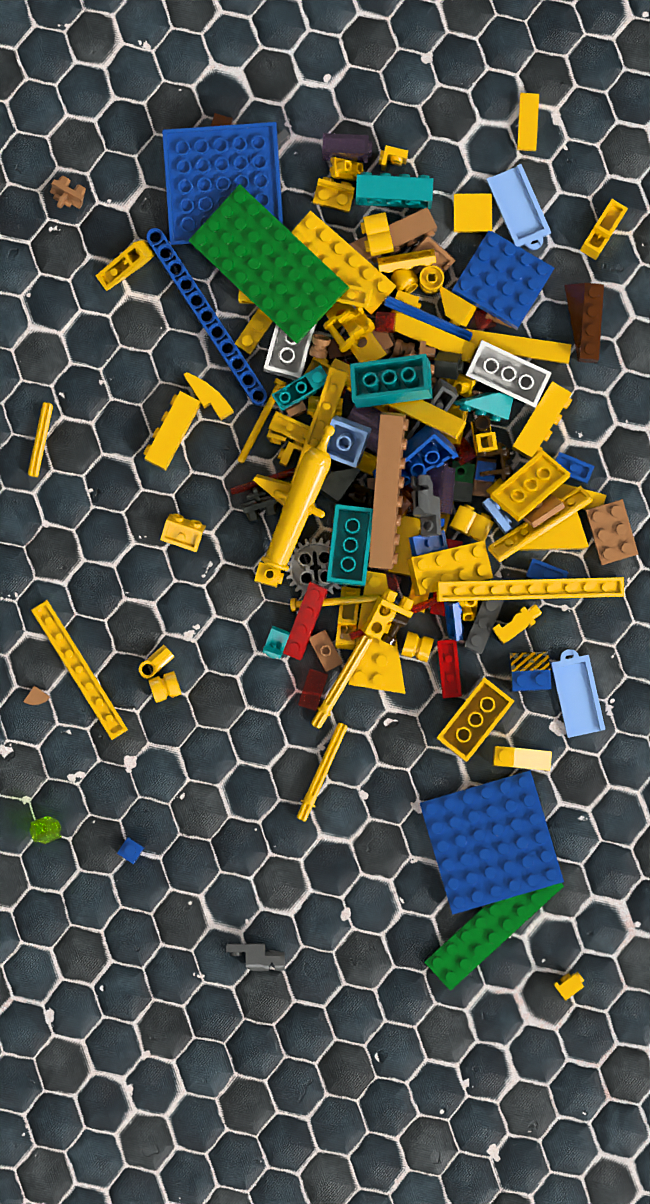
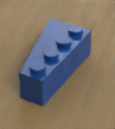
[372,425,459,486]

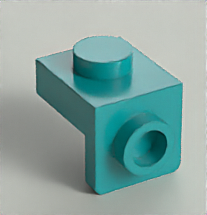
[262,626,290,659]

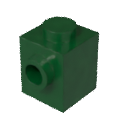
[446,461,475,483]

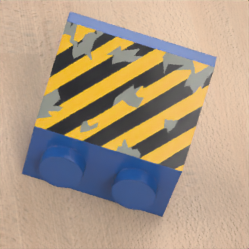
[509,652,551,692]

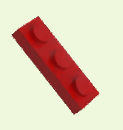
[437,640,462,699]

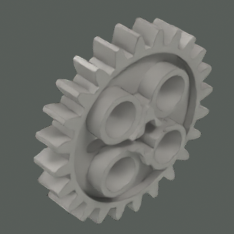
[285,537,340,598]

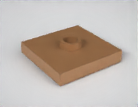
[522,494,565,528]

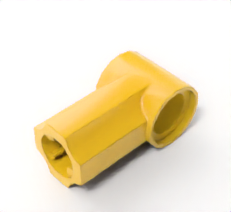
[139,644,175,679]

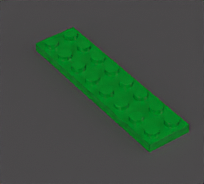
[424,883,564,991]

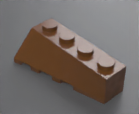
[564,283,604,363]

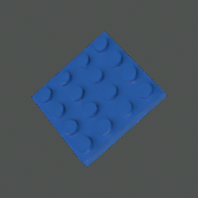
[451,231,554,330]

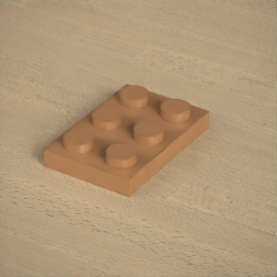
[585,499,638,565]

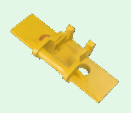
[323,302,387,363]

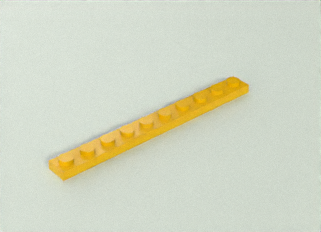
[436,577,624,602]

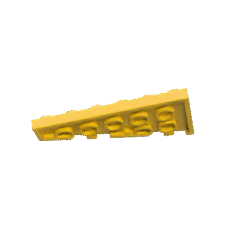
[349,571,405,694]

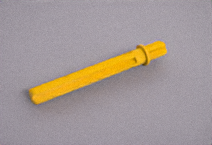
[311,635,372,728]
[297,723,347,821]

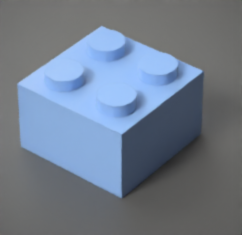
[327,415,372,468]

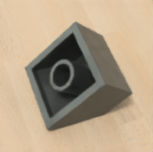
[319,468,360,504]

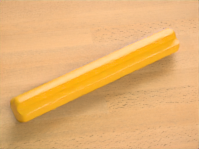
[28,402,53,477]

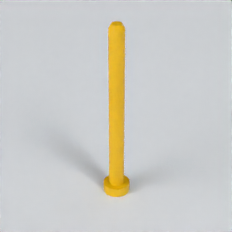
[238,378,287,463]
[290,594,382,612]

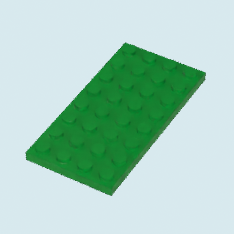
[188,184,349,344]

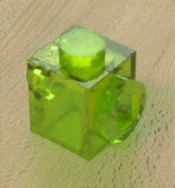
[30,816,62,844]

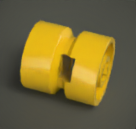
[419,265,444,295]
[401,631,434,663]
[148,671,182,703]

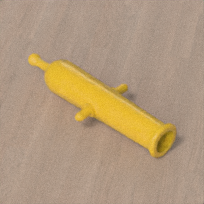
[261,425,335,571]

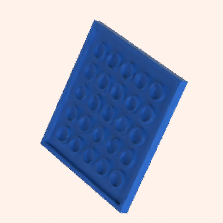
[162,122,283,245]
[420,770,564,915]

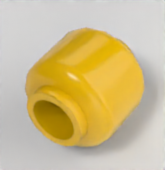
[390,268,419,294]

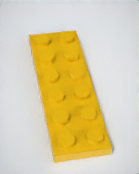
[291,210,397,315]

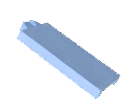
[486,164,551,251]
[551,649,605,738]

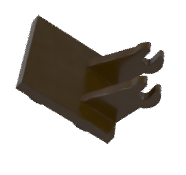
[477,442,513,482]

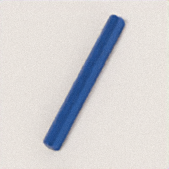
[384,296,472,341]

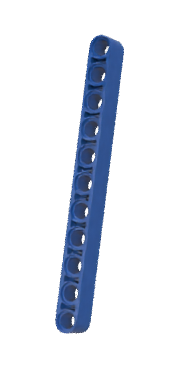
[147,228,267,406]

